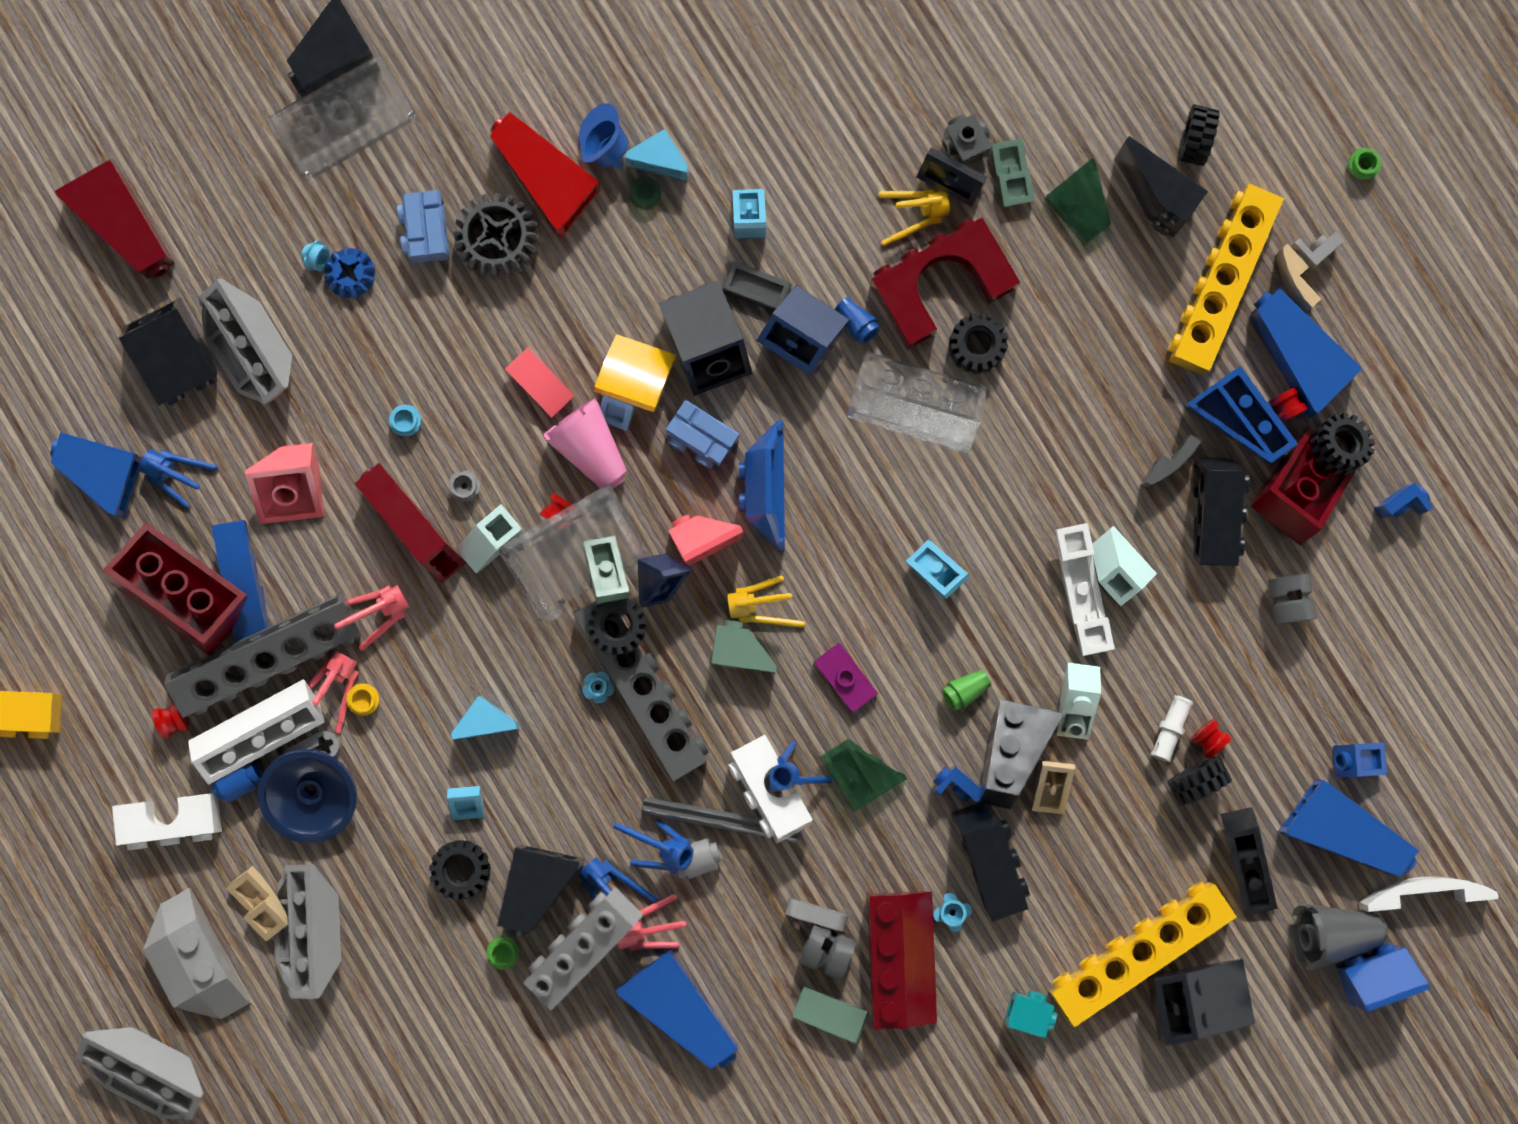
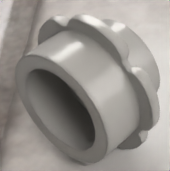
[449,471,480,502]

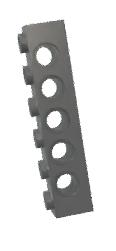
[164,592,361,718]
[574,601,709,782]

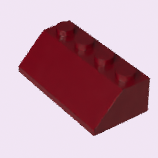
[102,522,248,656]
[867,891,937,1029]

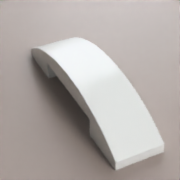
[1055,523,1115,656]
[1359,876,1498,912]

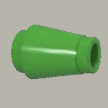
[941,669,992,711]

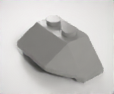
[198,278,292,405]
[274,864,341,999]
[143,888,251,1019]
[75,1027,203,1120]

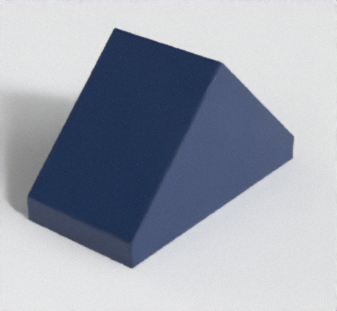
[637,553,692,608]

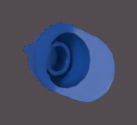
[579,103,629,169]

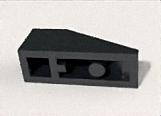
[1220,807,1278,915]

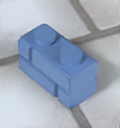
[397,190,450,264]
[665,400,740,470]

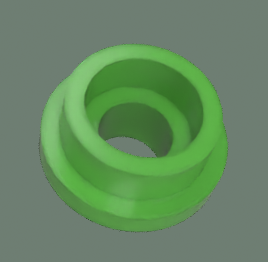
[1348,148,1381,180]

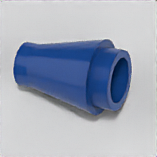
[835,297,880,345]

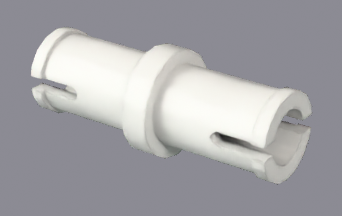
[1150,695,1193,763]

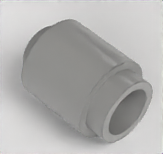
[678,838,722,879]

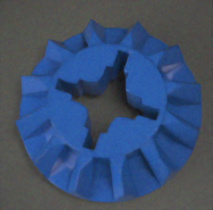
[324,247,375,298]

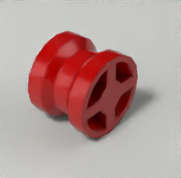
[1267,386,1308,423]
[539,493,580,532]
[152,702,190,740]
[1190,718,1232,759]

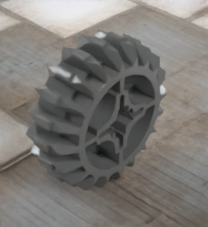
[453,193,540,280]

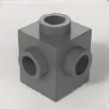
[942,114,992,166]

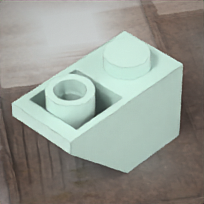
[456,504,526,574]
[1092,526,1157,606]
[1056,663,1101,740]

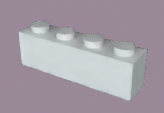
[188,679,325,785]

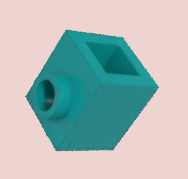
[1004,990,1057,1038]

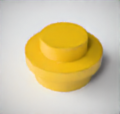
[346,683,379,716]

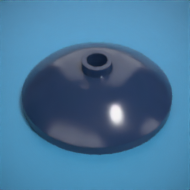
[258,749,357,843]

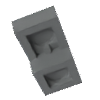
[1140,435,1201,489]

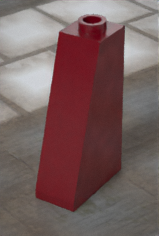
[54,159,175,279]
[354,463,466,583]

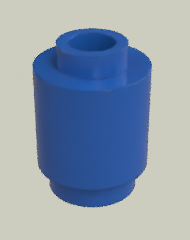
[211,761,262,803]

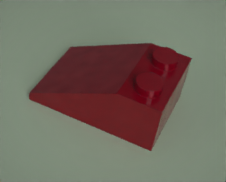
[1250,427,1356,546]

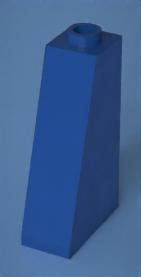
[1250,288,1362,418]
[1278,779,1419,877]
[616,949,738,1069]

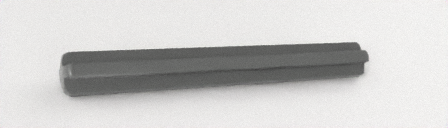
[642,797,801,843]

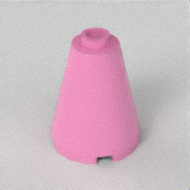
[542,398,627,490]

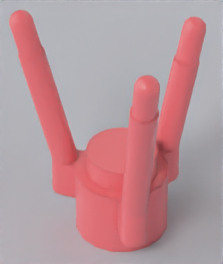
[334,585,410,651]
[308,650,359,734]
[617,894,686,952]

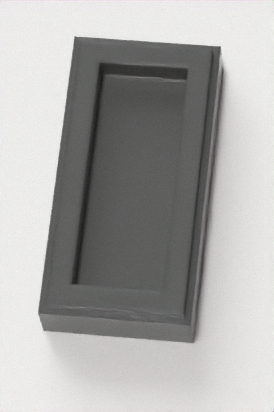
[722,261,792,312]

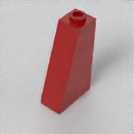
[490,111,601,238]

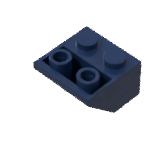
[756,286,850,375]

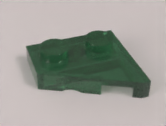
[1045,158,1111,246]
[820,739,907,812]

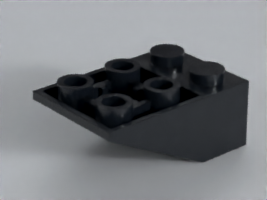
[1147,958,1255,1046]

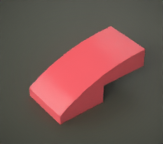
[505,347,574,418]

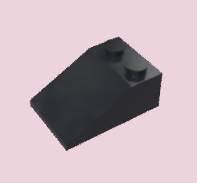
[1114,136,1208,237]

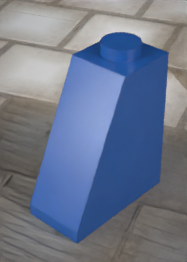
[50,432,142,518]

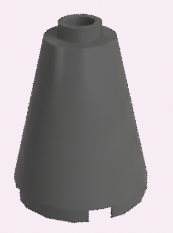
[1290,904,1388,970]

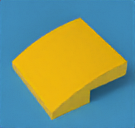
[593,334,676,412]

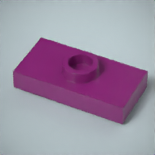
[813,643,878,713]

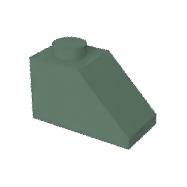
[711,620,777,673]

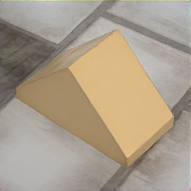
[1032,761,1075,814]

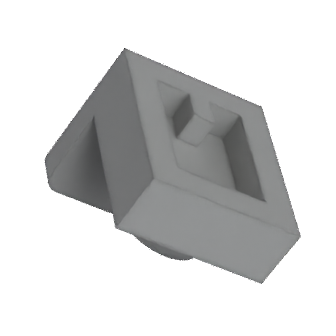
[1291,232,1345,273]

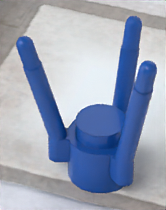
[139,449,218,508]
[769,741,833,792]
[613,820,694,874]
[577,857,658,903]

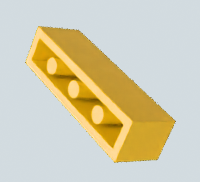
[0,691,63,739]

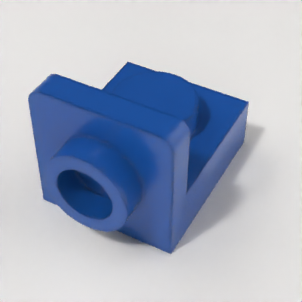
[1374,482,1433,518]
[1333,742,1387,778]
[933,766,981,802]

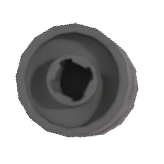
[1268,574,1317,625]
[798,924,856,980]

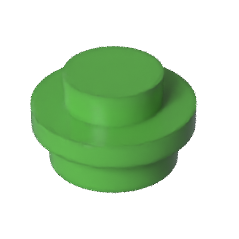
[487,936,520,970]

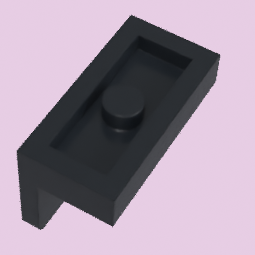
[916,147,987,207]

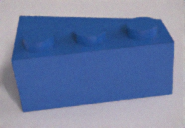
[1184,366,1298,464]

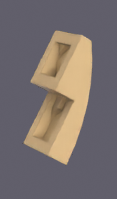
[1275,244,1321,313]
[226,866,289,941]

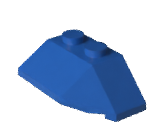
[739,421,785,552]

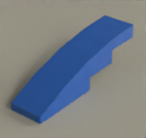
[212,520,269,642]

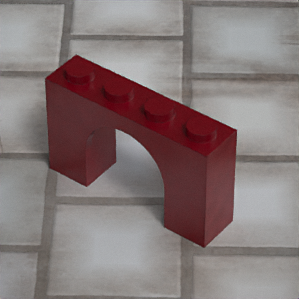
[870,217,1021,350]

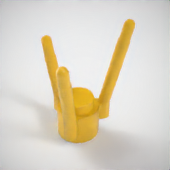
[878,189,950,246]
[728,576,805,628]

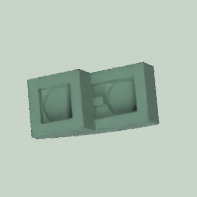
[990,138,1035,207]
[792,986,869,1043]

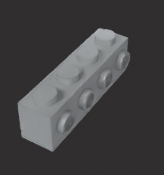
[523,887,643,1011]

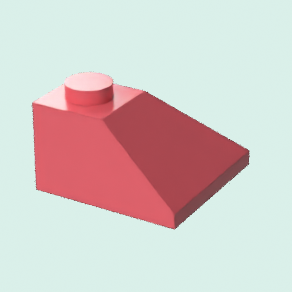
[245,443,324,524]
[668,514,744,566]

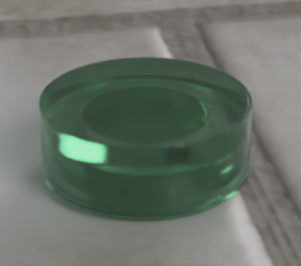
[629,176,661,210]

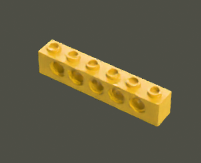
[1168,183,1284,376]
[1048,881,1237,1027]

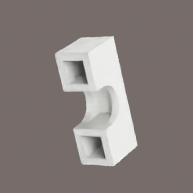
[728,735,813,844]
[112,793,222,850]

